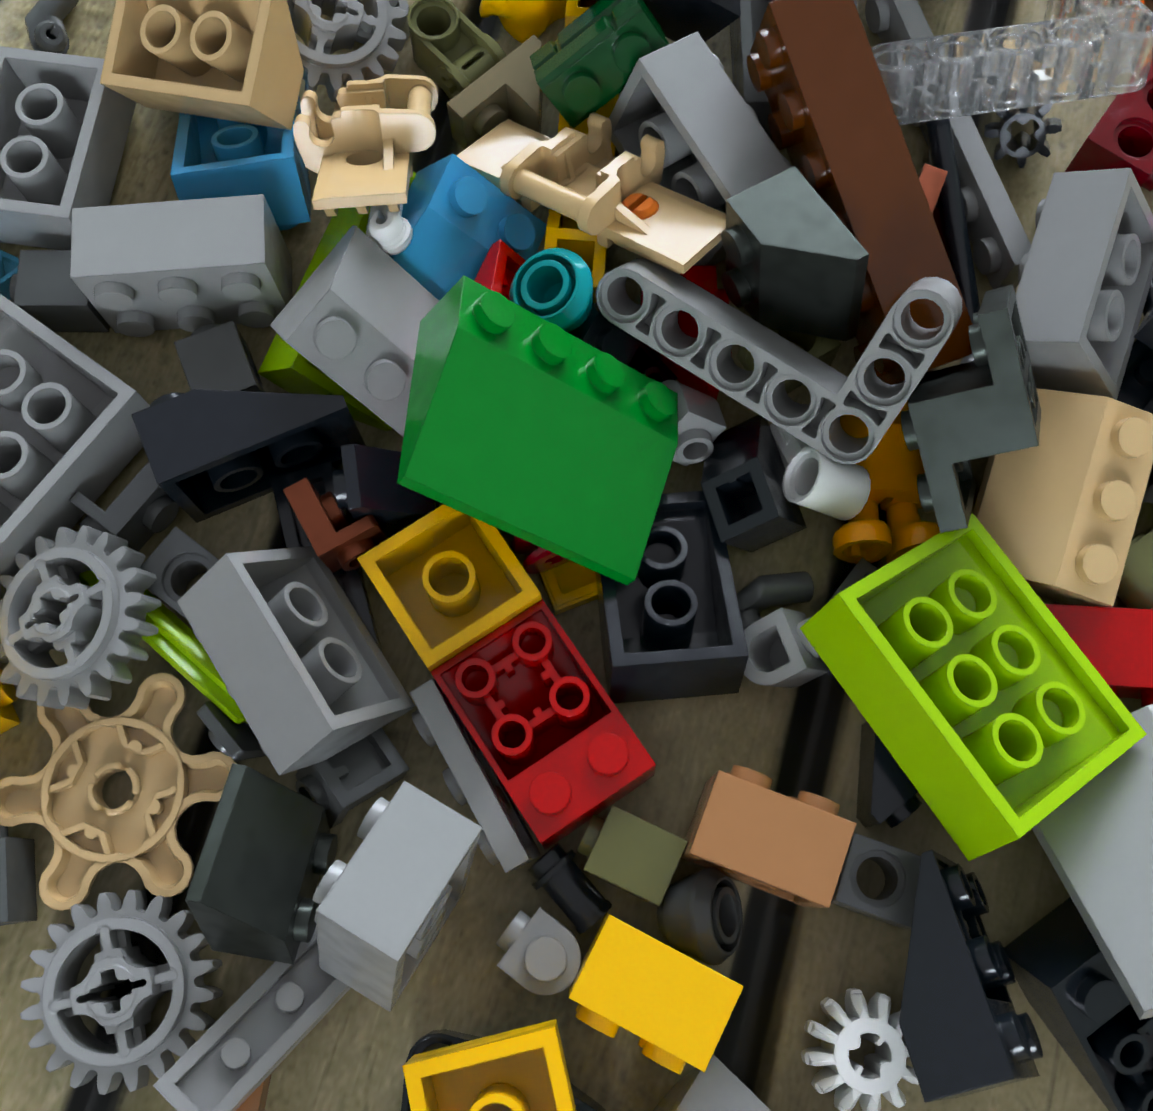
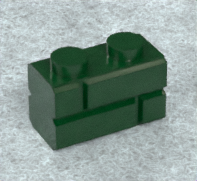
[530,0,669,128]

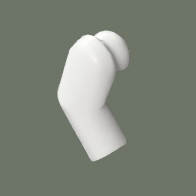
[366,204,413,256]

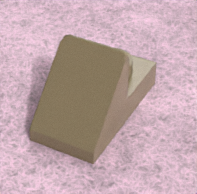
[447,35,543,149]

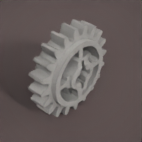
[287,0,408,102]
[0,525,161,710]
[20,890,223,1095]

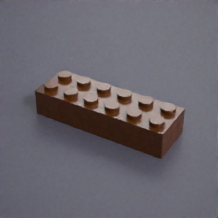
[747,0,973,385]

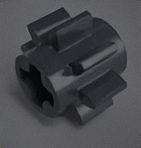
[984,87,1062,168]

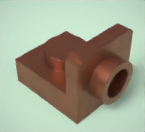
[283,477,387,573]

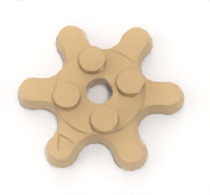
[0,672,237,911]

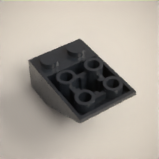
[899,850,1043,1103]
[1004,897,1153,1111]

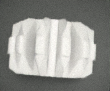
[801,988,919,1111]

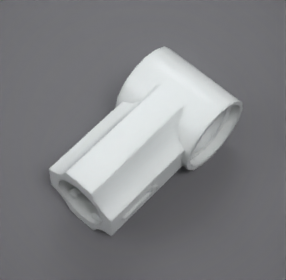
[770,423,871,521]

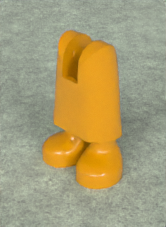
[832,400,940,564]

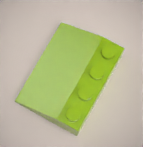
[800,513,1147,861]

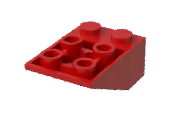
[431,599,656,850]

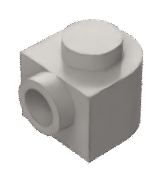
[662,380,727,467]
[744,608,829,688]
[496,907,581,995]

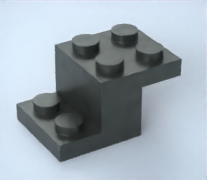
[901,284,1041,533]

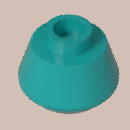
[509,248,593,332]

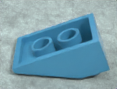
[170,96,311,230]
[390,153,547,301]

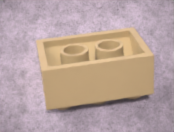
[100,0,304,130]
[973,388,1153,606]

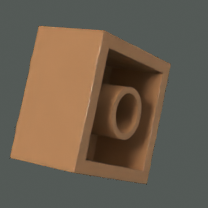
[681,765,857,908]

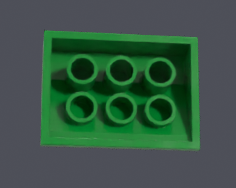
[397,275,678,585]

